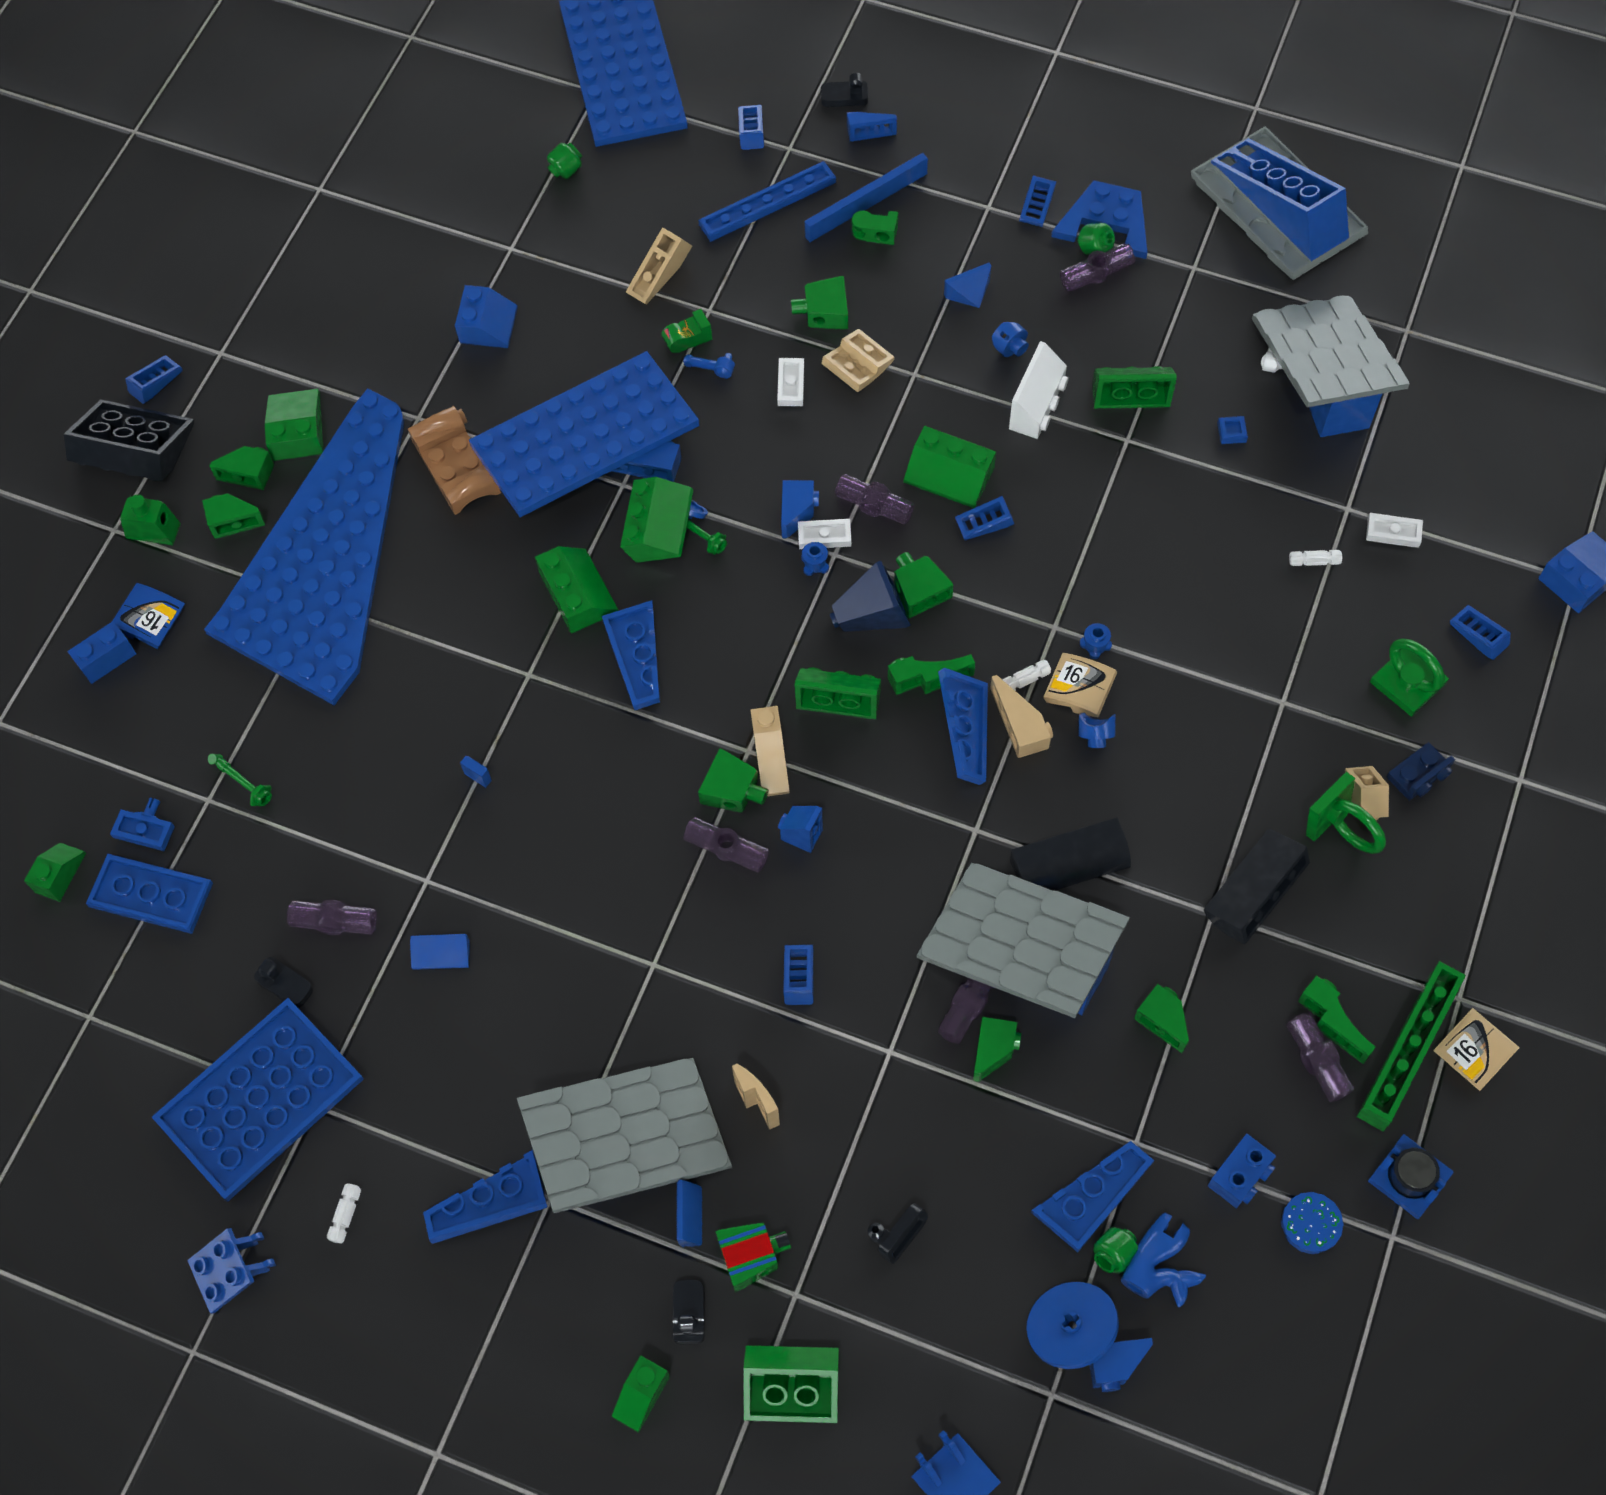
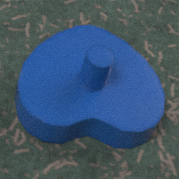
[688,500,708,519]

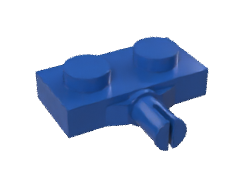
[110,798,175,851]

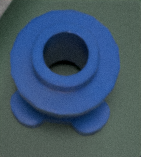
[801,542,829,576]
[1080,623,1112,659]

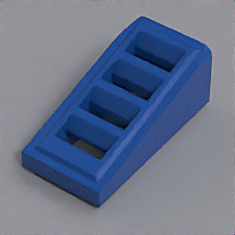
[738,105,764,150]
[847,112,897,142]
[1019,176,1056,227]
[126,355,182,404]
[955,496,1015,540]
[1450,605,1511,660]
[783,945,814,1005]

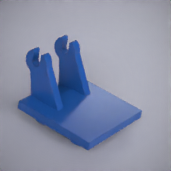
[187,1228,276,1314]
[911,1430,1001,1495]

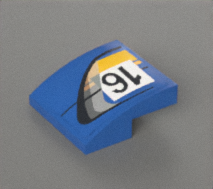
[113,583,185,650]

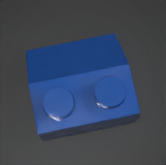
[455,285,518,348]

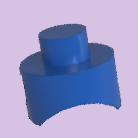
[992,322,1029,357]
[1079,712,1116,748]

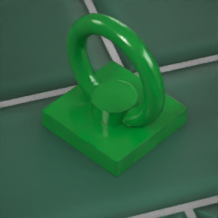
[1370,638,1449,717]
[1306,772,1386,854]

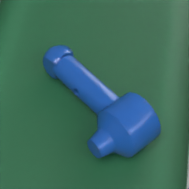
[683,353,735,378]

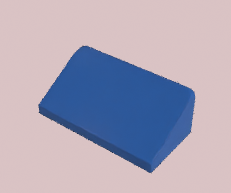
[410,934,470,970]
[677,1180,702,1247]

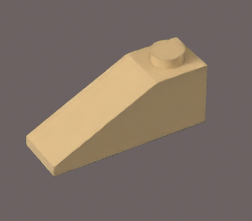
[626,227,692,305]
[990,675,1053,758]
[751,706,790,796]

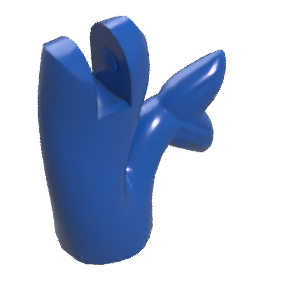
[1121,1212,1206,1307]

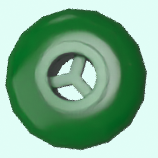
[547,142,583,179]
[1078,223,1115,256]
[1093,1227,1138,1273]

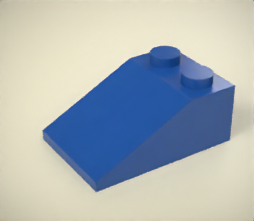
[1538,531,1606,614]

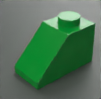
[210,446,274,490]
[202,493,265,539]
[24,843,86,902]
[1134,984,1189,1053]
[973,1017,1021,1082]
[612,1355,670,1433]

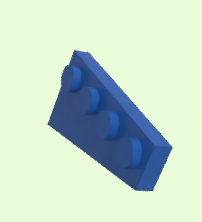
[602,600,660,711]
[1031,1141,1154,1252]

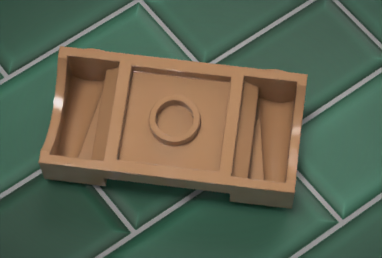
[408,406,501,515]

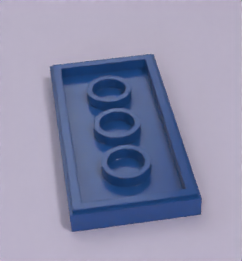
[86,854,213,934]

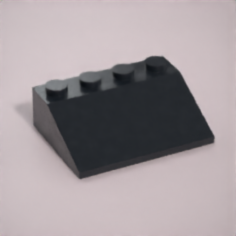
[64,399,194,481]

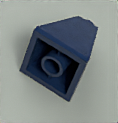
[830,560,911,632]

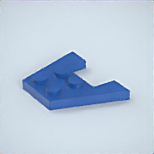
[1051,181,1148,259]

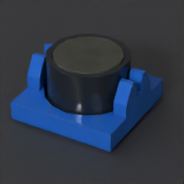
[1368,1134,1454,1220]

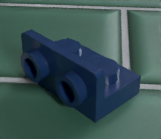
[1386,742,1456,801]

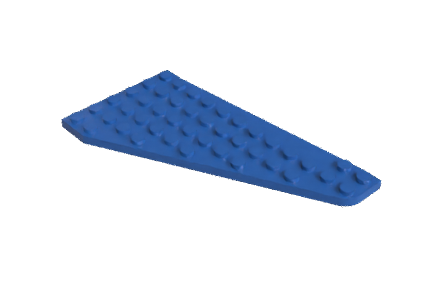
[204,388,404,706]

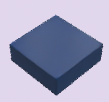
[1217,416,1248,444]
[460,756,492,788]

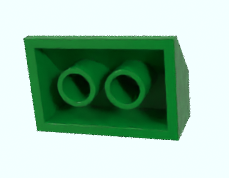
[1092,366,1177,409]
[904,426,996,508]
[620,477,693,563]
[535,546,619,634]
[795,667,881,720]
[744,1346,839,1423]

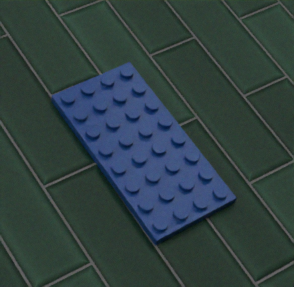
[559,0,688,147]
[469,351,699,517]

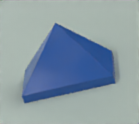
[944,262,991,308]

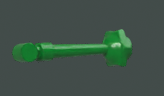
[686,520,727,555]
[208,754,272,806]

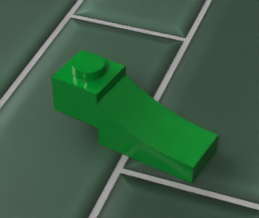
[888,654,975,695]
[1298,976,1376,1064]

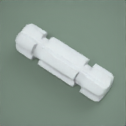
[1289,550,1342,566]
[1002,660,1051,691]
[327,1184,361,1243]

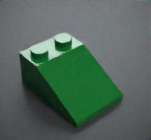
[265,388,324,461]

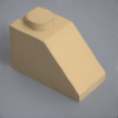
[1345,766,1389,820]

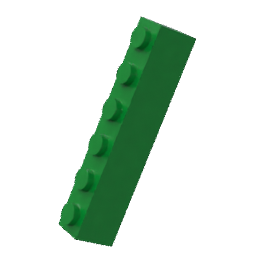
[1356,961,1466,1132]

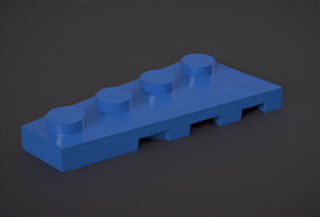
[938,668,988,785]
[423,1150,548,1244]

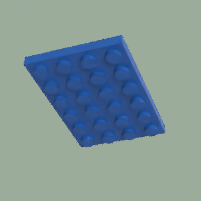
[152,998,364,1202]

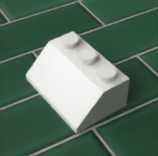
[1009,341,1069,439]

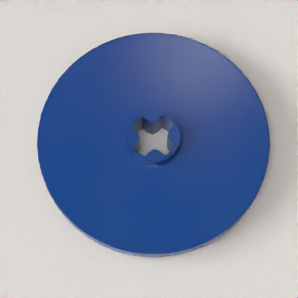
[1027,1282,1119,1369]

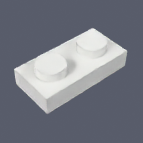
[777,358,804,406]
[1366,513,1423,548]
[798,519,851,549]

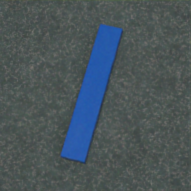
[805,153,928,242]
[698,161,836,242]

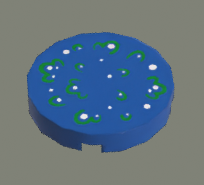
[1281,1192,1344,1254]

